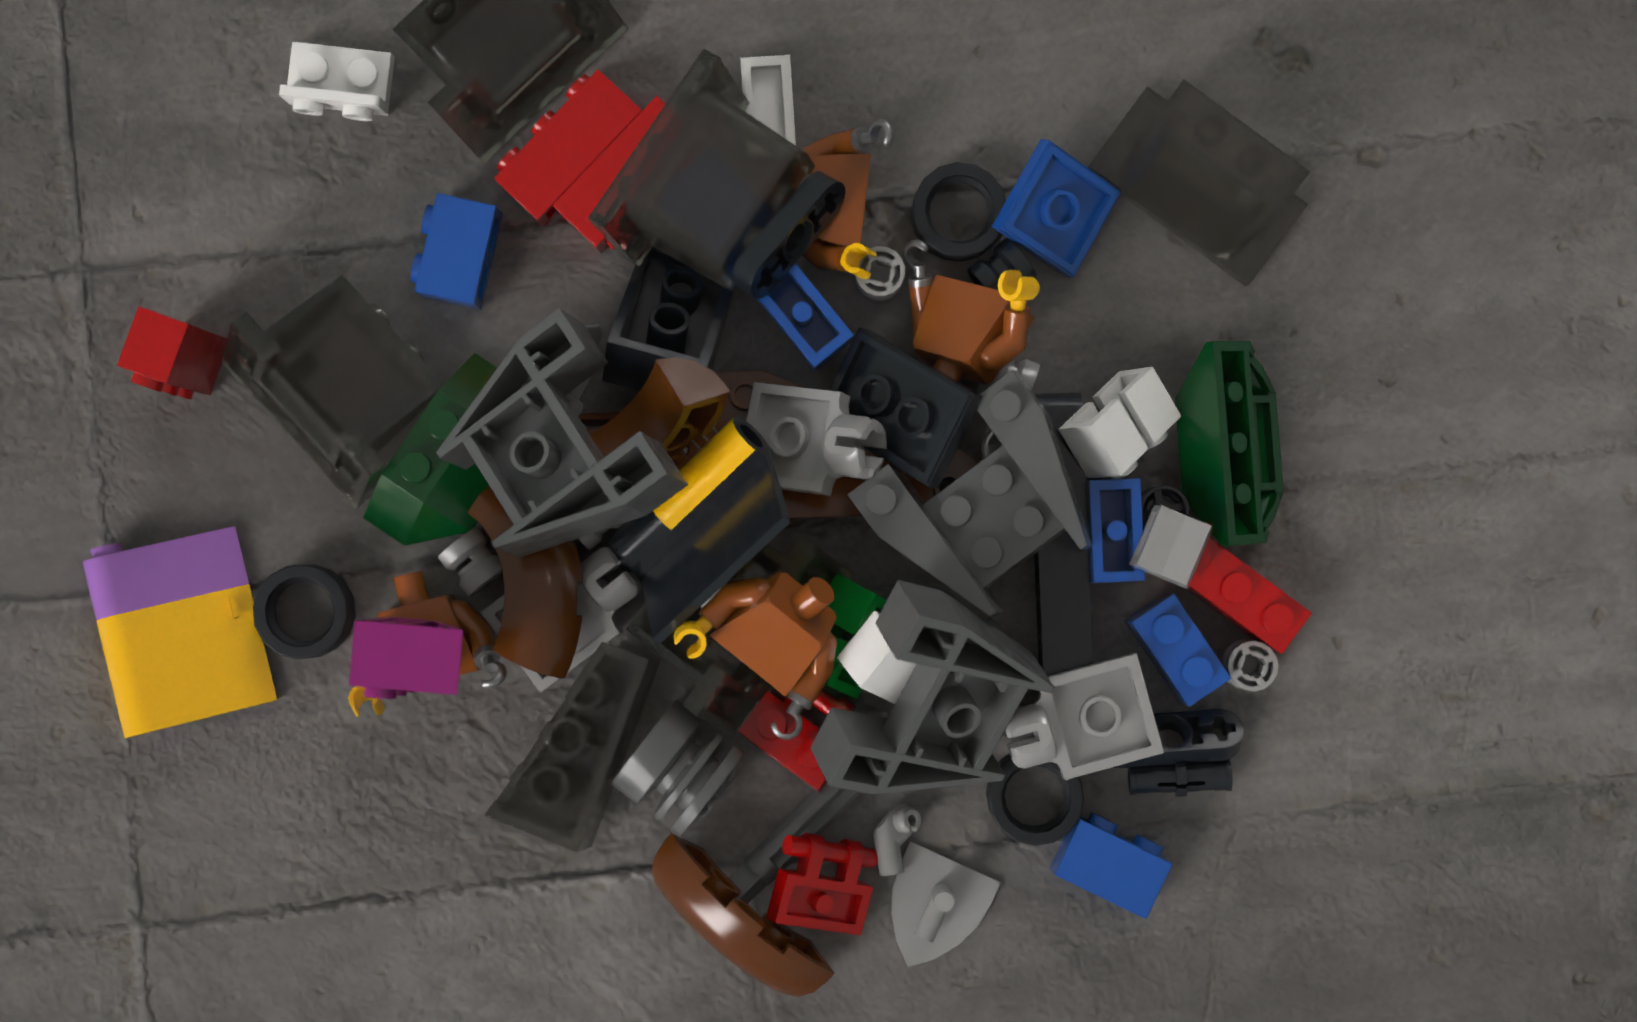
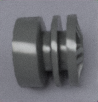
[611,699,744,837]

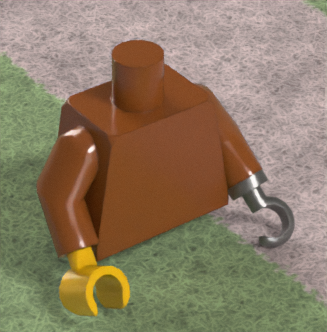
[755,119,894,280]
[904,239,1039,385]
[348,571,507,717]
[674,572,837,740]

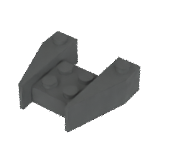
[436,308,688,557]
[847,370,1093,617]
[810,580,1055,794]

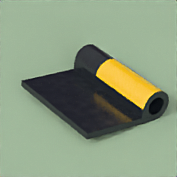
[609,417,790,644]

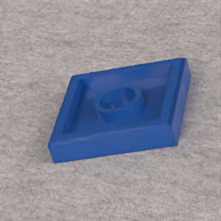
[992,139,1121,278]

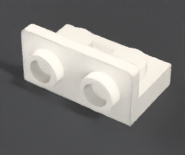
[279,42,395,121]

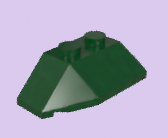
[1175,341,1284,547]
[363,353,497,546]

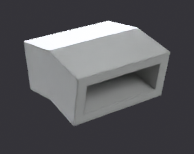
[1129,505,1212,589]

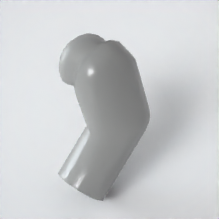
[873,804,922,876]

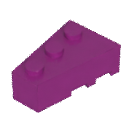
[349,616,463,699]

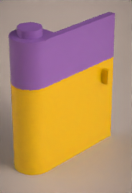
[82,526,277,738]

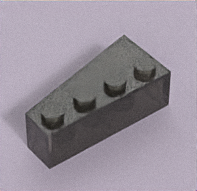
[484,641,661,853]

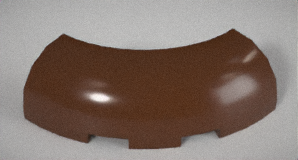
[590,357,730,467]
[468,485,583,679]
[652,833,835,997]

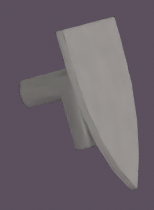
[891,841,1001,968]

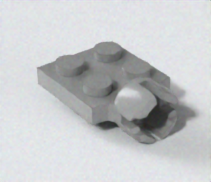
[746,382,887,496]
[481,546,641,693]
[1003,653,1164,780]

